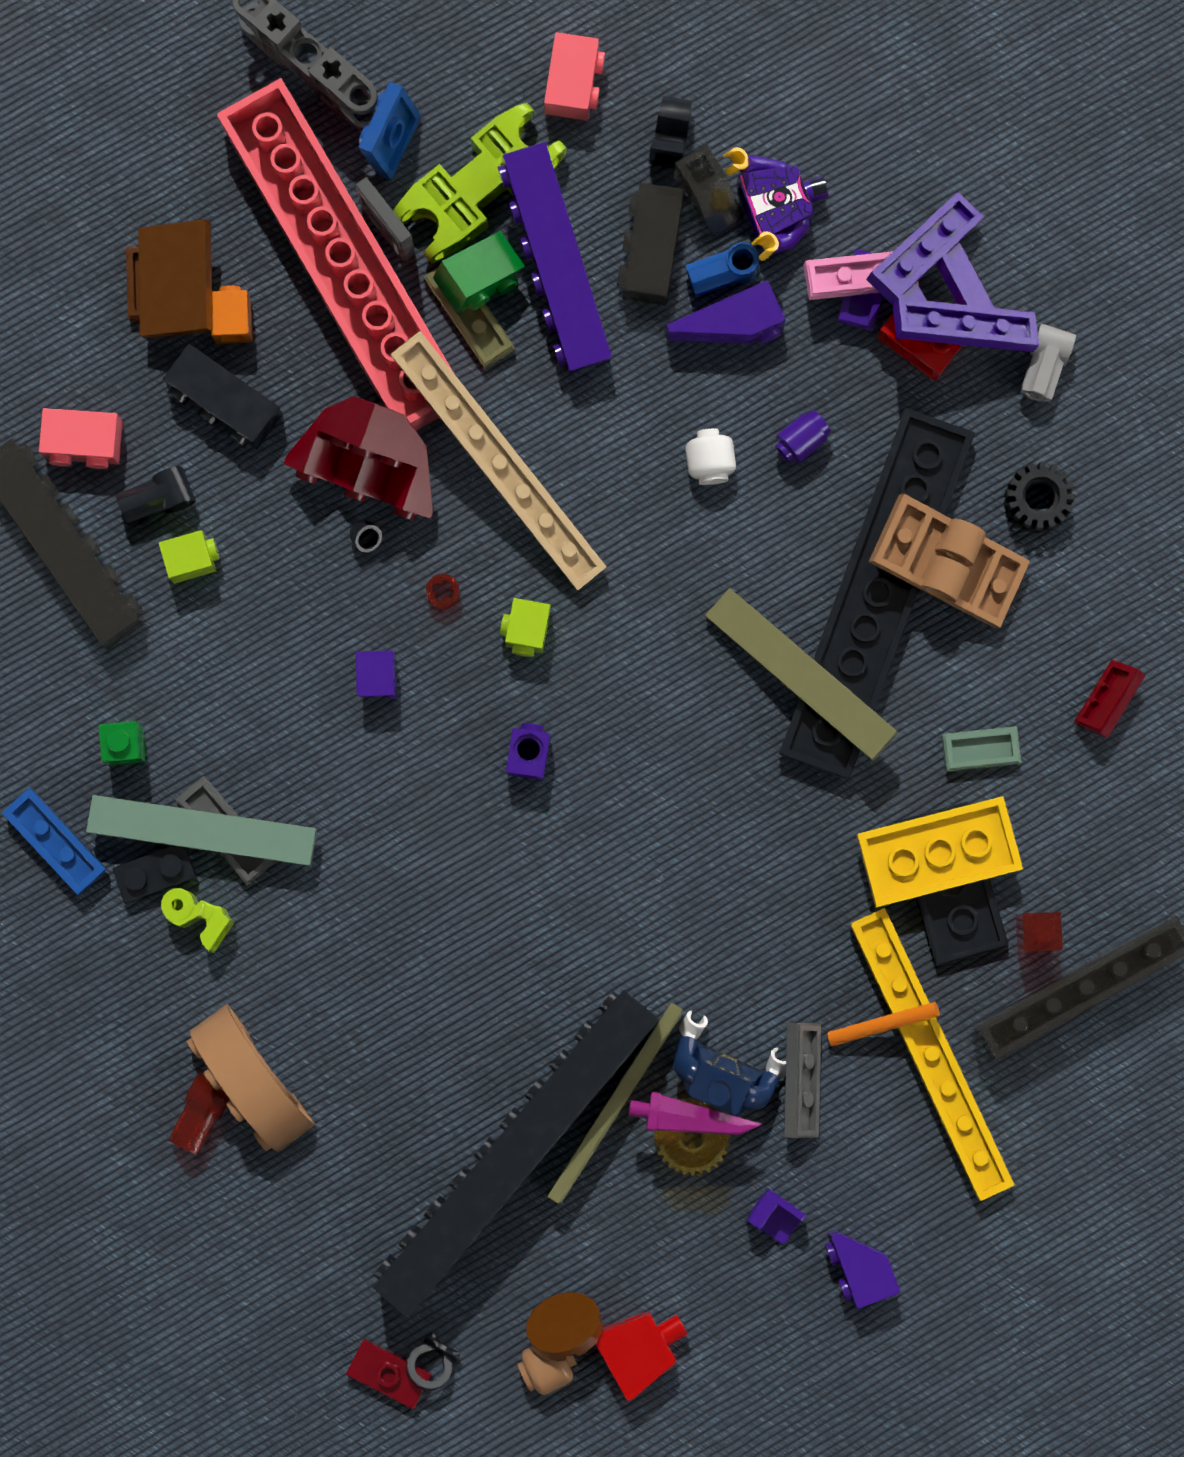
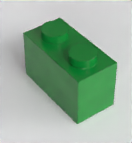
[433,231,525,314]

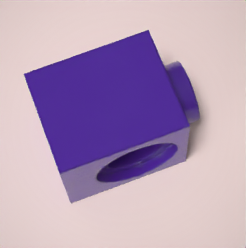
[506,723,550,781]

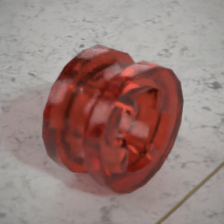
[426,574,460,609]

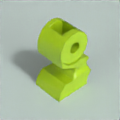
[161,888,235,953]

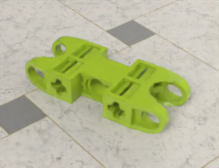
[393,103,567,263]

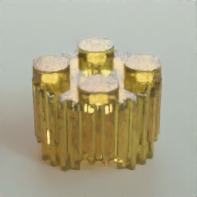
[653,1097,731,1176]

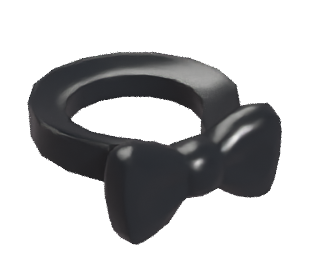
[406,1333,460,1391]

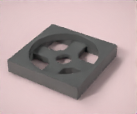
[356,177,416,263]

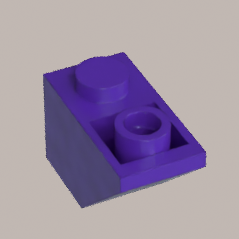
[825,1230,901,1309]

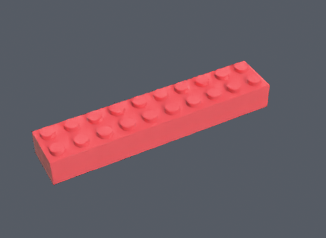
[217,78,454,431]

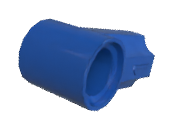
[685,242,759,297]

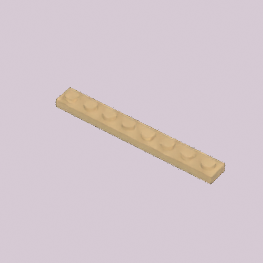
[390,331,606,590]

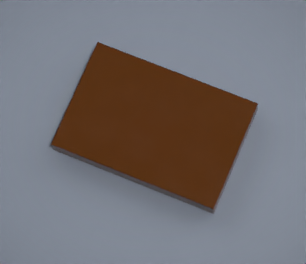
[138,219,213,339]

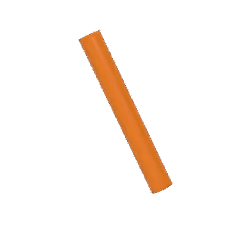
[828,1002,940,1046]

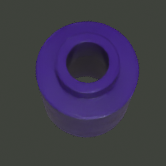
[775,410,831,464]

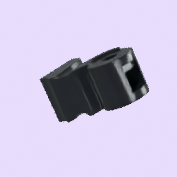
[648,95,692,170]

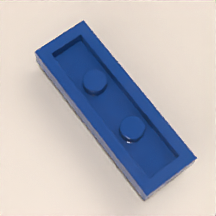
[2,787,108,895]

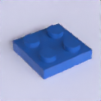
[358,82,422,181]

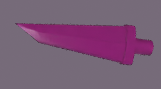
[628,1092,763,1135]

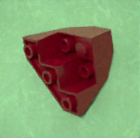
[283,396,433,520]

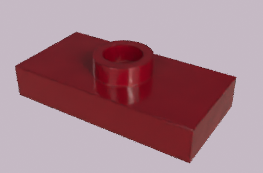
[1074,659,1146,739]
[346,1338,432,1409]

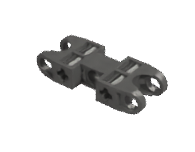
[232,0,378,131]

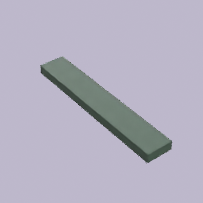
[86,795,317,866]

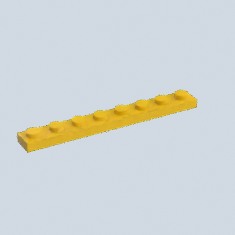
[849,908,1014,1201]

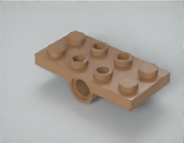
[869,494,1030,628]

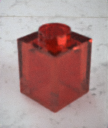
[1016,912,1063,953]

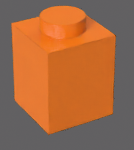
[211,285,253,344]

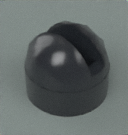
[349,520,382,553]

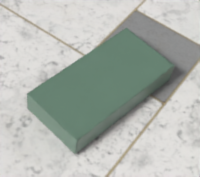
[941,726,1021,772]

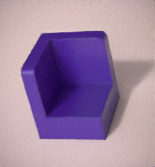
[356,650,397,699]
[746,1187,807,1244]

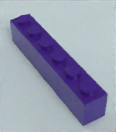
[497,142,612,373]

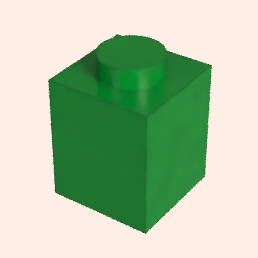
[99,721,146,766]

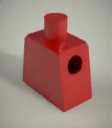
[596,1311,688,1401]

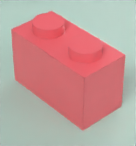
[544,32,605,121]
[39,408,123,469]

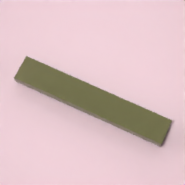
[705,588,898,761]
[547,1002,683,1204]

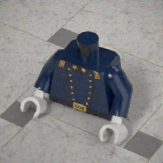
[673,1010,786,1116]

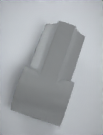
[1020,323,1076,402]

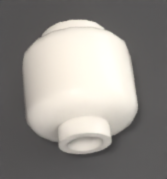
[686,429,736,485]

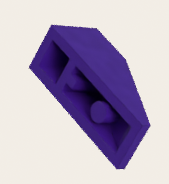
[665,280,786,344]

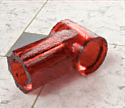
[168,1072,230,1155]

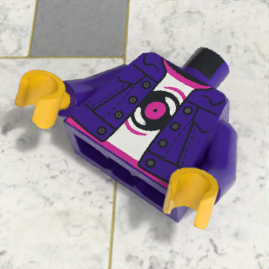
[723,147,829,261]

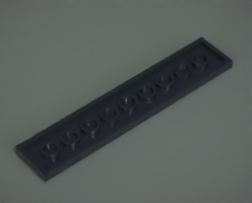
[778,407,975,780]

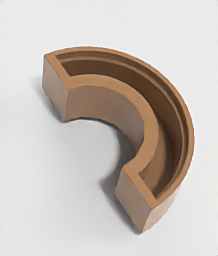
[186,1003,316,1152]

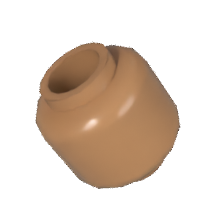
[518,1346,577,1395]

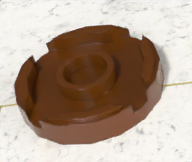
[526,1292,603,1362]

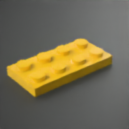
[856,796,1023,908]

